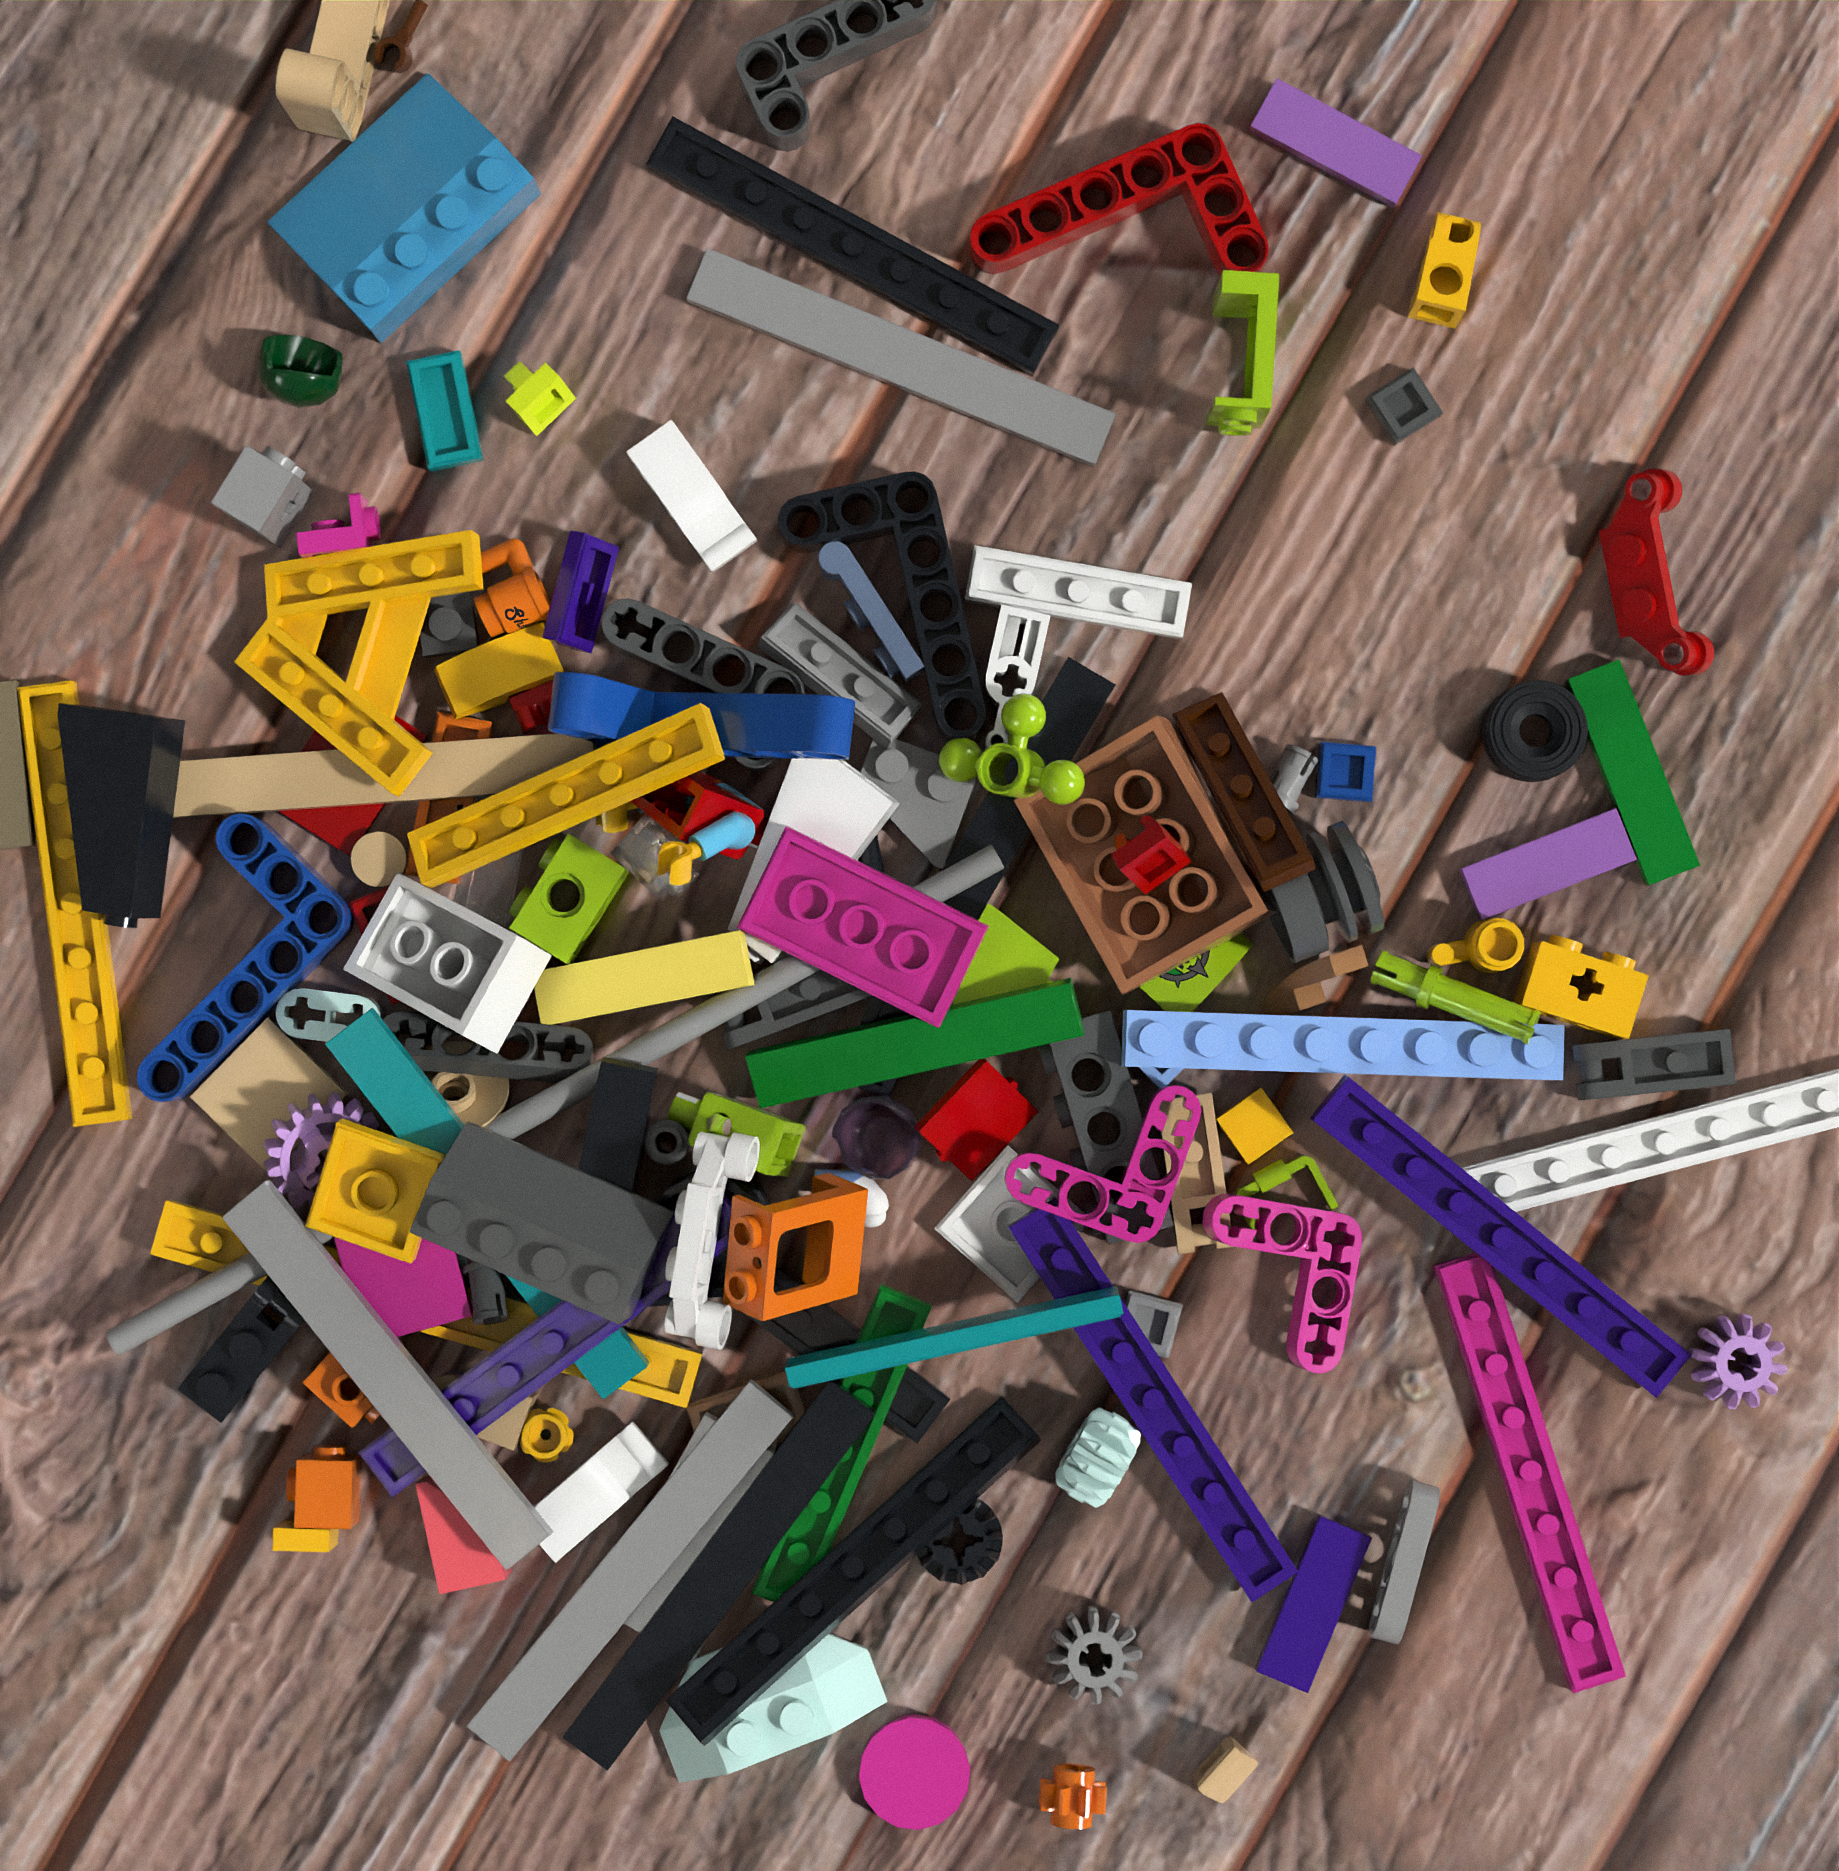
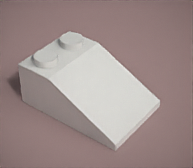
[343,872,552,1054]

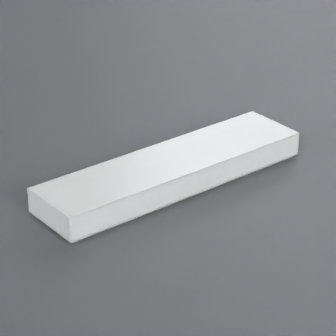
[965,545,1192,640]

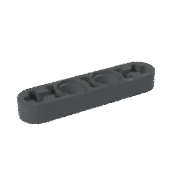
[383,1011,594,1083]

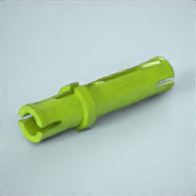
[1370,950,1541,1045]

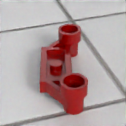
[1599,468,1714,676]

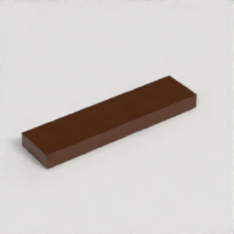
[1172,692,1316,892]

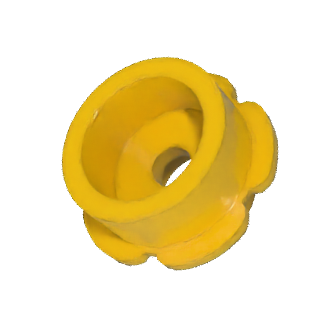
[519,1408,574,1463]

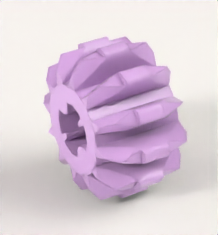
[1689,1313,1787,1409]

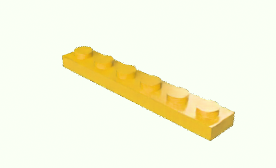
[407,703,725,888]

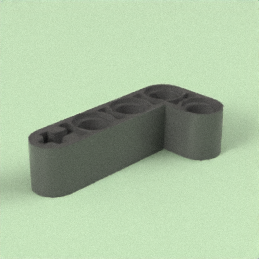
[736,0,937,152]
[602,598,805,773]

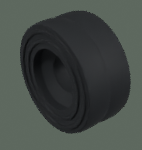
[1482,680,1588,782]

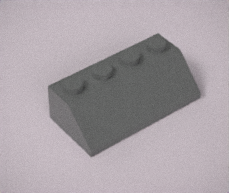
[409,1121,675,1325]

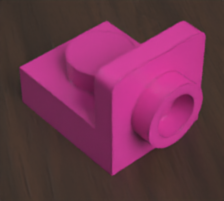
[296,493,381,558]

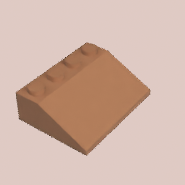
[1014,715,1278,995]

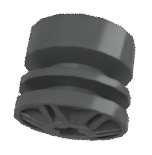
[1267,821,1384,963]

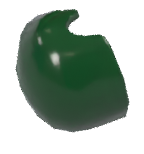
[258,334,343,408]

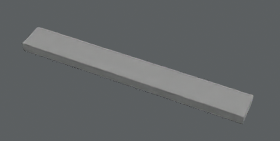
[686,248,1116,467]
[222,1180,554,1571]
[466,1379,794,1762]

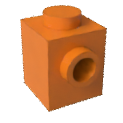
[303,1352,381,1428]
[286,1444,362,1529]

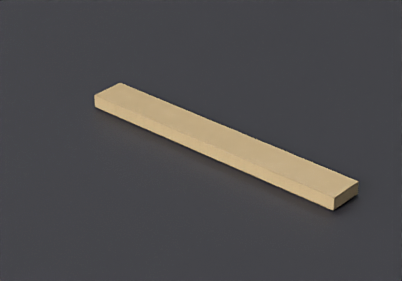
[173,734,597,818]

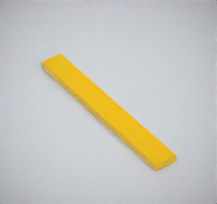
[17,680,133,1127]

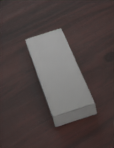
[757,602,923,749]

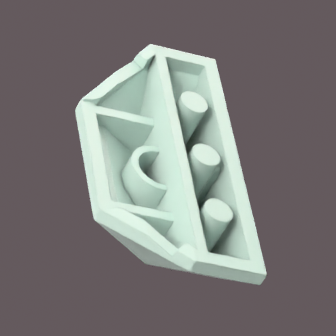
[659,1633,887,1783]

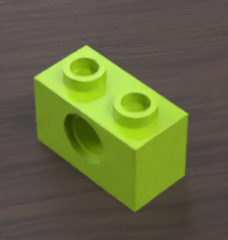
[509,833,630,964]

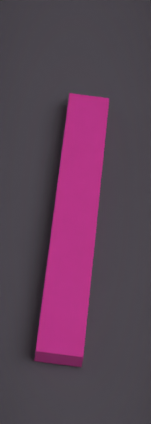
[1433,1252,1626,1693]

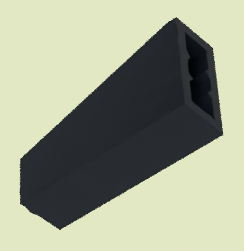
[58,703,185,928]

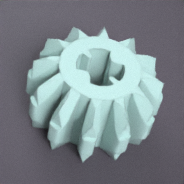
[1055,1407,1140,1508]

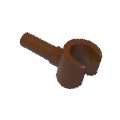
[373,0,428,73]

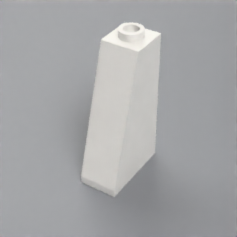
[728,759,900,965]

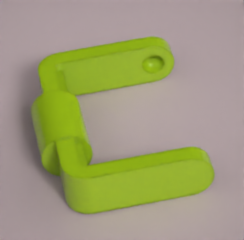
[1234,1155,1338,1239]

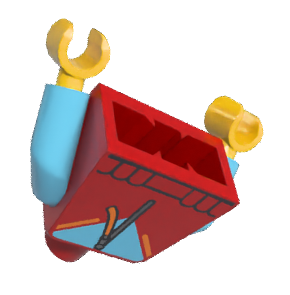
[596,771,769,885]

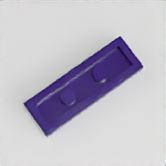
[1255,1514,1372,1693]

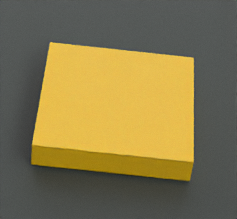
[305,1118,446,1264]

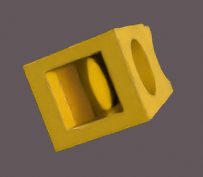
[1408,212,1481,329]

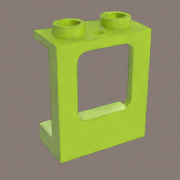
[1206,270,1279,436]

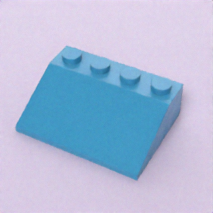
[267,73,541,343]

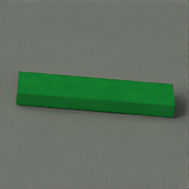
[1565,659,1701,886]

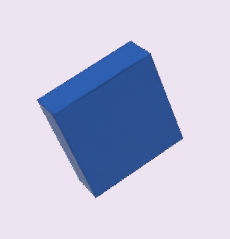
[1315,742,1376,803]

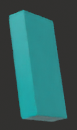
[406,350,484,472]

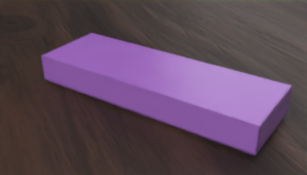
[1249,78,1422,208]
[1459,808,1637,921]

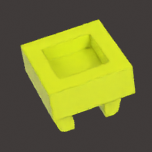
[504,361,576,436]

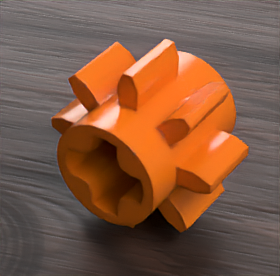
[1039,1763,1107,1829]

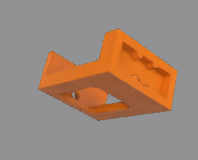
[722,1173,868,1321]

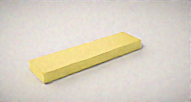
[534,930,755,1025]

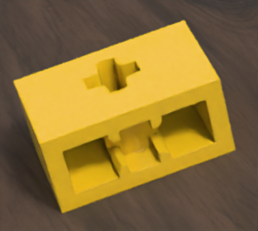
[1513,934,1649,1039]

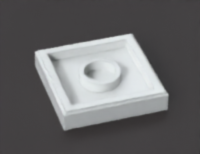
[934,1145,1085,1303]

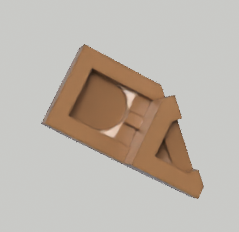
[1260,945,1368,1015]

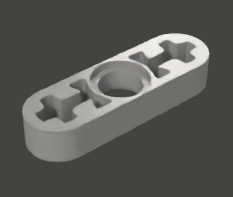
[1369,1480,1440,1645]

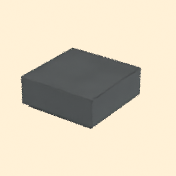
[1365,367,1443,446]

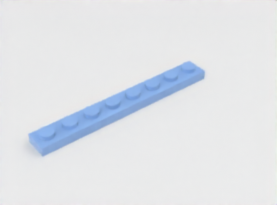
[1121,1010,1565,1080]

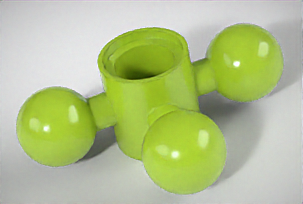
[939,693,1085,805]

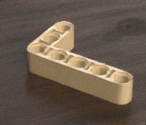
[276,0,390,142]

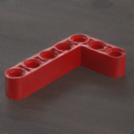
[969,123,1269,276]

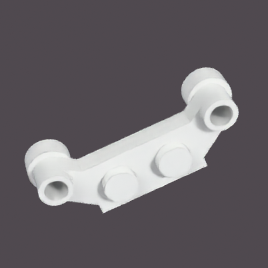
[665,1132,760,1350]

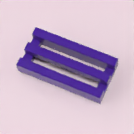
[542,530,619,653]

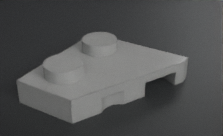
[861,739,978,870]

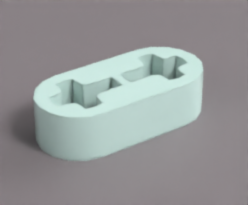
[276,988,384,1042]

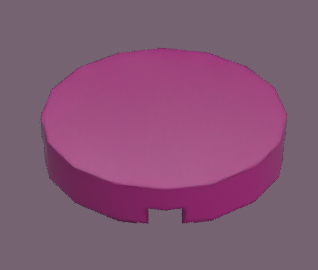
[859,1714,970,1830]

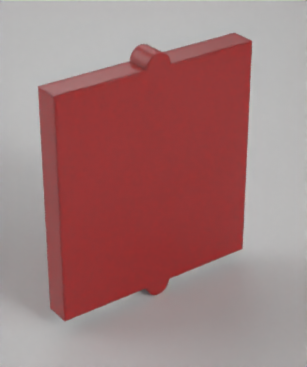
[914,1058,1039,1181]

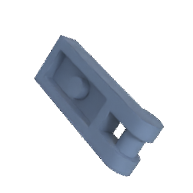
[819,541,924,684]

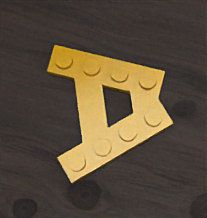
[234,530,483,797]

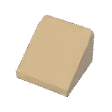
[1193,1736,1258,1803]

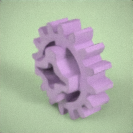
[263,1092,382,1209]

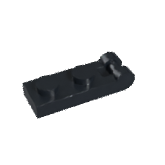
[177,1275,304,1423]

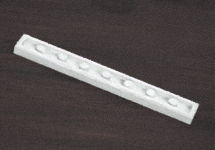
[1461,1068,1839,1212]

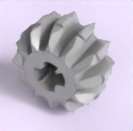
[1046,1606,1142,1705]

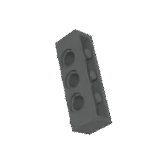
[1038,1010,1174,1245]

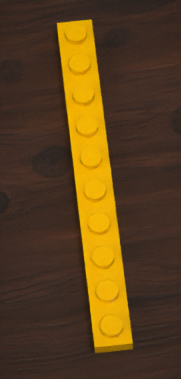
[150,1200,703,1408]

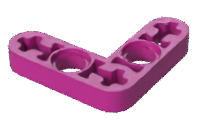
[1004,1085,1201,1243]
[1203,1194,1362,1374]

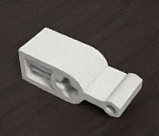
[626,420,757,573]
[985,604,1051,749]
[533,1421,669,1563]

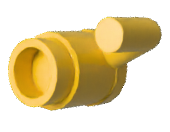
[1426,918,1524,973]

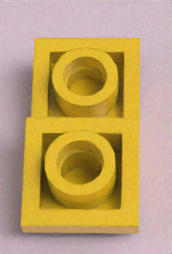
[434,622,564,720]

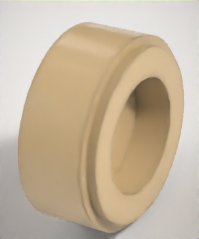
[351,832,408,888]

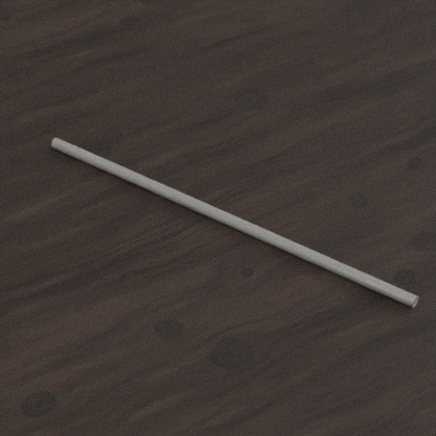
[106,844,1004,1356]

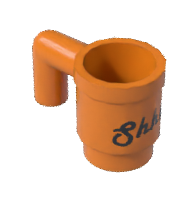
[474,538,551,639]

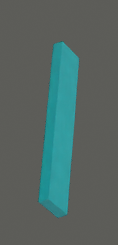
[785,1286,1124,1389]

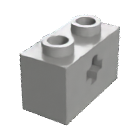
[211,445,314,548]

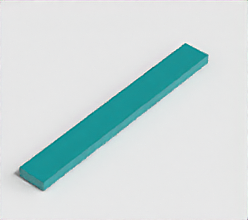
[325,1007,649,1399]

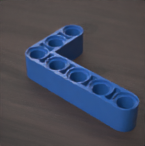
[548,672,855,760]
[136,813,354,1102]

